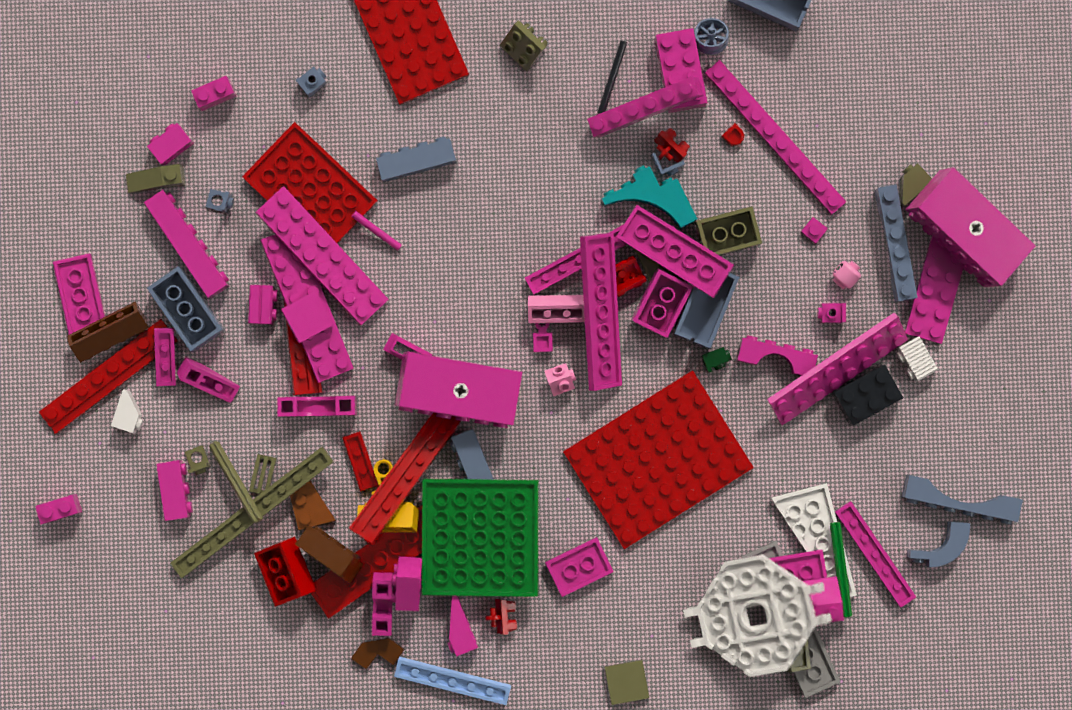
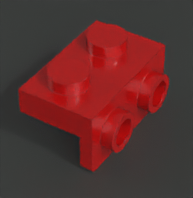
[615,255,647,297]

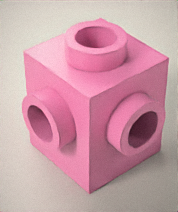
[544,363,576,396]

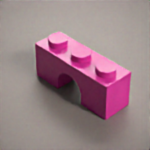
[372,573,393,636]

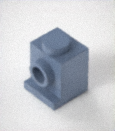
[296,66,327,98]

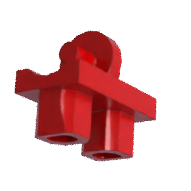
[654,128,690,163]
[485,599,517,635]

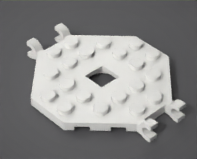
[683,554,832,677]

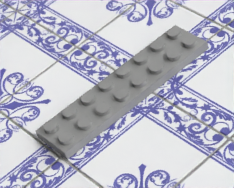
[741,541,841,698]

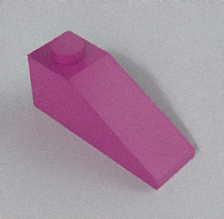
[177,357,240,403]
[447,596,478,657]

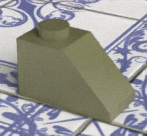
[900,163,932,207]

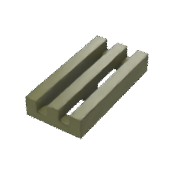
[249,454,277,494]

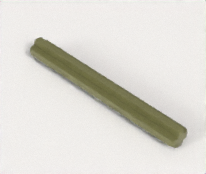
[209,441,263,524]

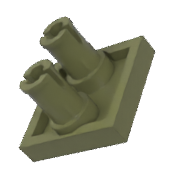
[499,20,548,72]

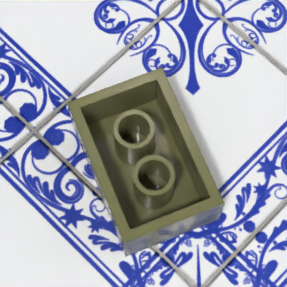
[695,206,762,256]

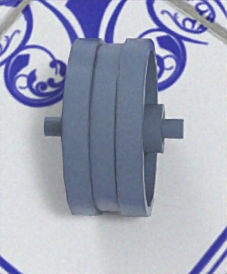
[694,18,729,55]

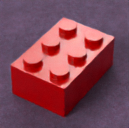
[254,536,316,607]

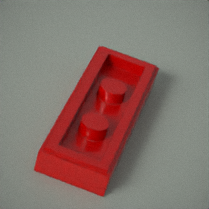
[342,431,379,492]

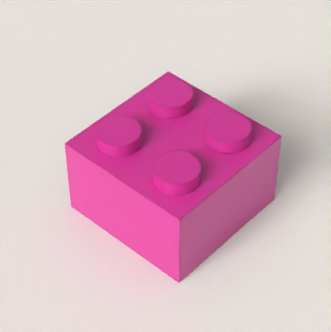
[392,557,422,611]

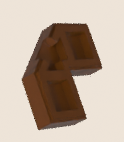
[351,638,405,670]

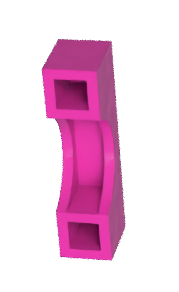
[736,335,818,376]
[277,396,357,417]

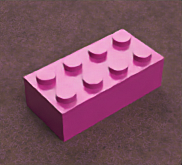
[654,28,708,113]

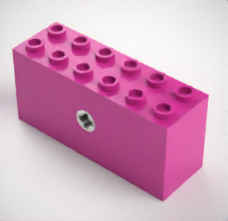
[906,167,1035,287]
[394,352,522,428]

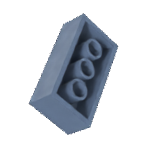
[147,266,225,352]

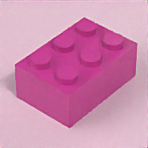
[631,268,693,338]

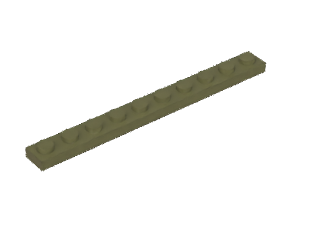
[170,447,334,579]

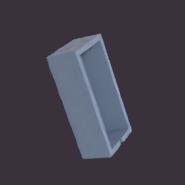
[727,0,811,32]
[673,273,739,349]

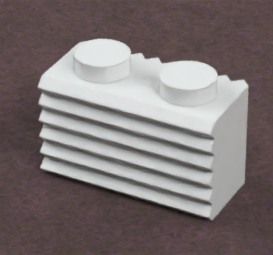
[896,337,938,382]

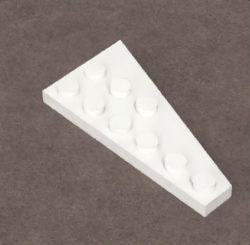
[771,483,857,597]

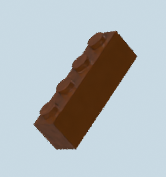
[67,301,149,363]

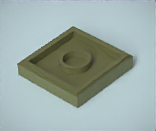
[604,659,649,705]

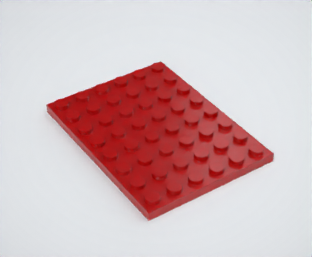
[563,370,754,549]

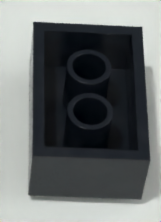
[832,364,903,426]

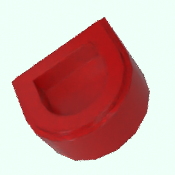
[721,123,744,146]

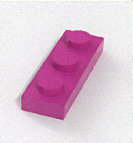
[154,328,176,386]

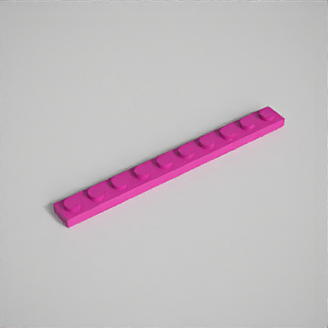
[705,60,846,215]

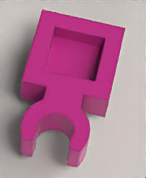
[533,323,553,352]

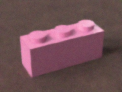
[528,295,585,323]

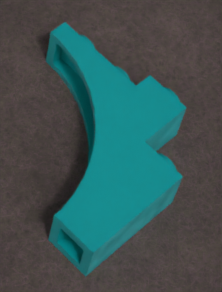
[601,165,698,229]

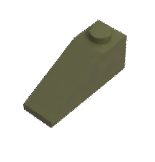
[126,164,186,193]

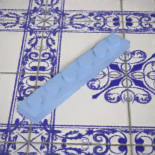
[394,657,511,705]

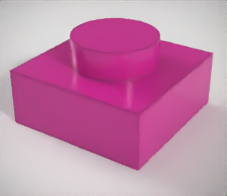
[801,217,828,244]

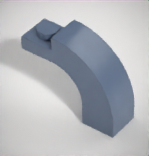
[907,521,970,567]

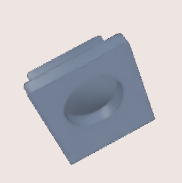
[651,153,685,177]
[206,189,234,213]

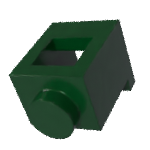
[701,347,732,374]

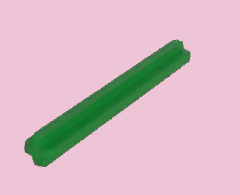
[830,522,852,618]

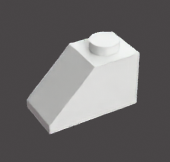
[111,389,143,433]

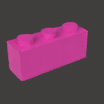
[156,460,193,521]

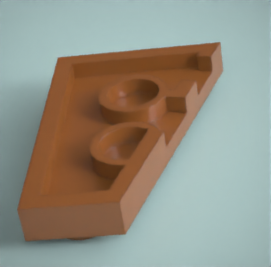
[284,474,336,530]

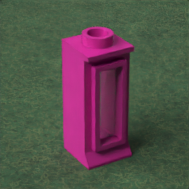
[383,333,433,360]

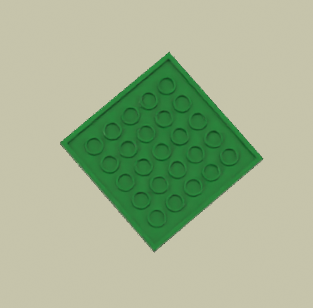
[422,478,539,597]

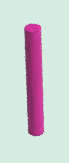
[351,211,402,251]

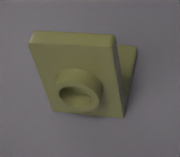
[185,445,211,475]

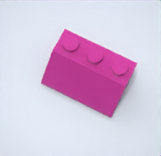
[802,576,844,622]

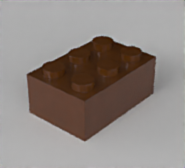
[295,525,364,583]

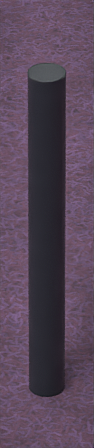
[597,41,627,114]

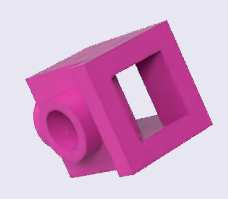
[817,303,846,323]

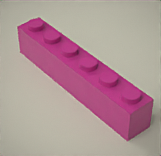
[587,76,704,137]
[144,190,229,299]

